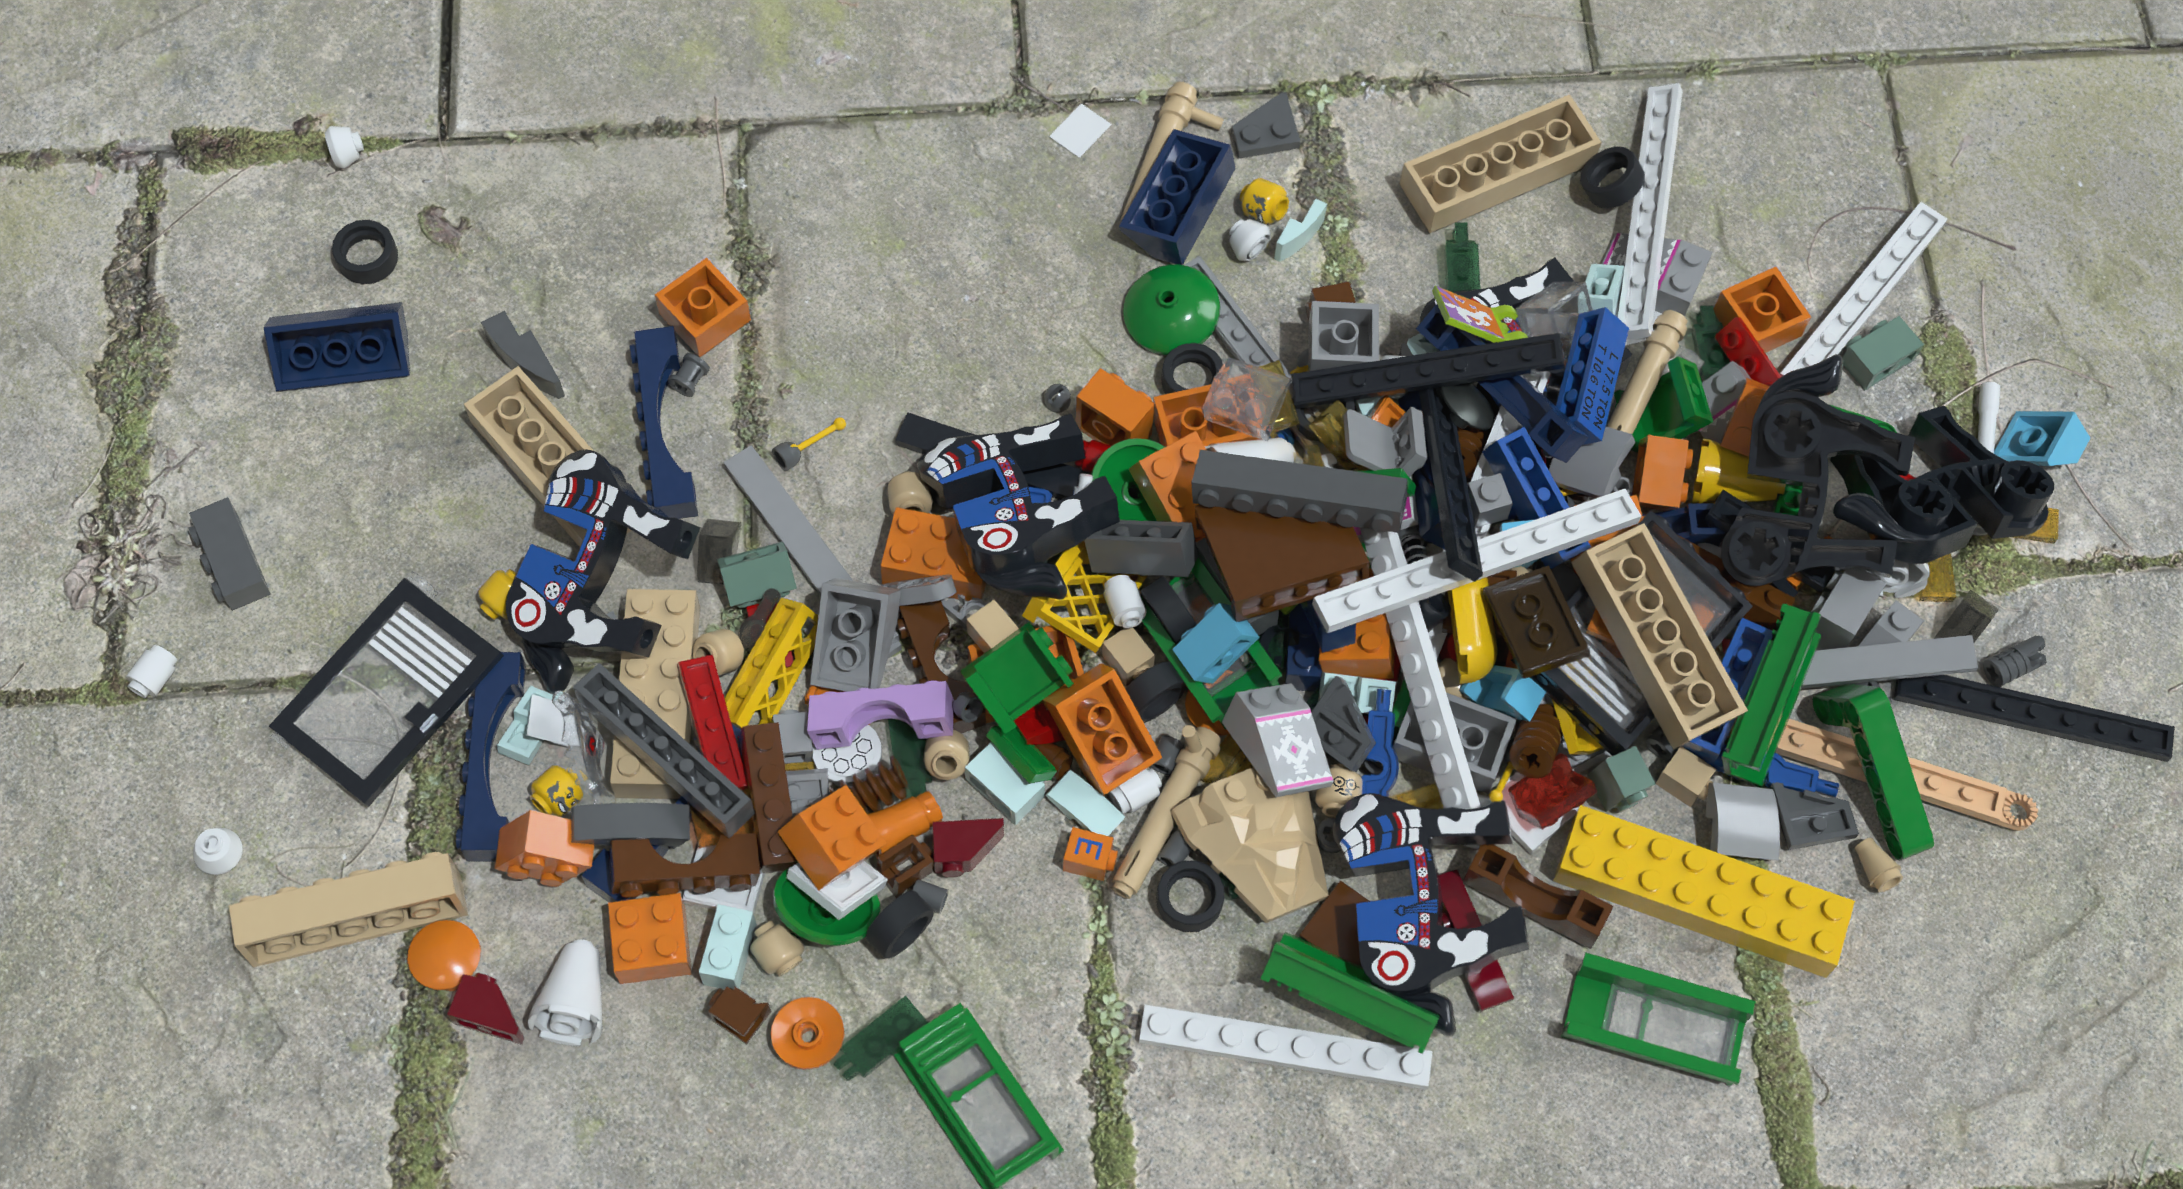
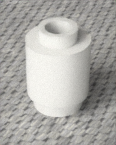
[1103,575,1147,628]
[126,645,178,698]
[1108,768,1162,814]

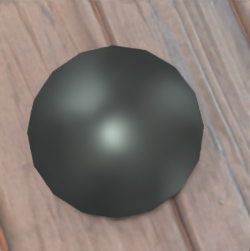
[1436,383,1495,431]

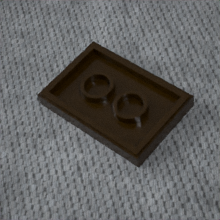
[1483,566,1590,679]

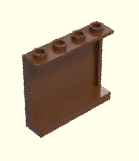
[1195,504,1369,622]

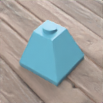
[1994,411,2090,466]

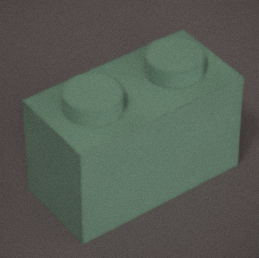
[1843,316,1924,390]
[717,542,797,608]
[1587,746,1656,813]

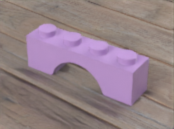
[807,681,954,749]

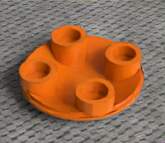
[407,920,481,991]

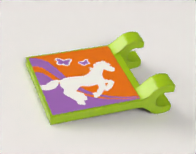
[1432,285,1528,343]

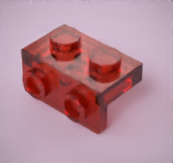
[1508,753,1597,830]

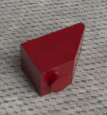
[933,818,1004,877]
[447,973,525,1045]

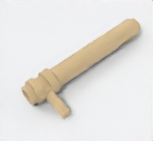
[1121,82,1224,221]
[1607,310,1687,435]
[1112,725,1221,899]

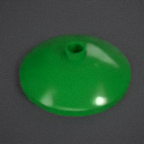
[1123,264,1221,355]
[1091,438,1165,521]
[773,866,880,945]

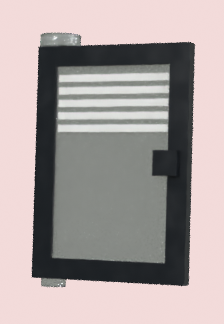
[269,571,504,807]

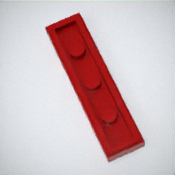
[678,654,748,790]

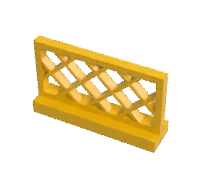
[1022,541,1147,653]

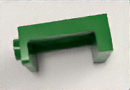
[1614,356,1713,452]
[961,622,1074,734]

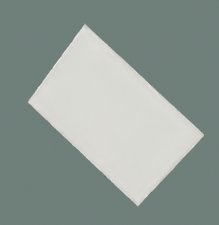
[1049,103,1112,158]
[527,694,583,749]

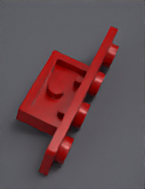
[1715,317,1781,386]

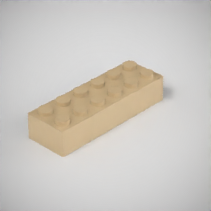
[1399,94,1602,233]
[464,366,632,547]
[1571,523,1748,749]
[610,589,700,799]
[229,852,468,967]

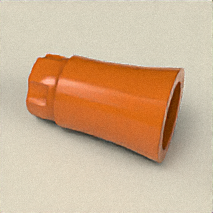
[867,791,943,859]

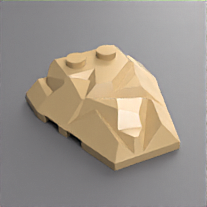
[1171,767,1329,923]

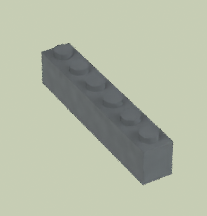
[1191,450,1407,533]
[573,663,754,839]

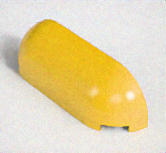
[1443,551,1498,684]

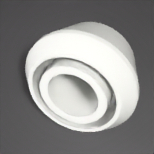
[325,126,364,169]
[1229,219,1271,261]
[193,828,243,875]

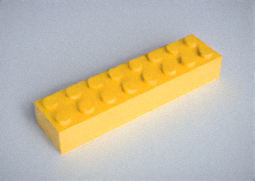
[1553,805,1855,978]

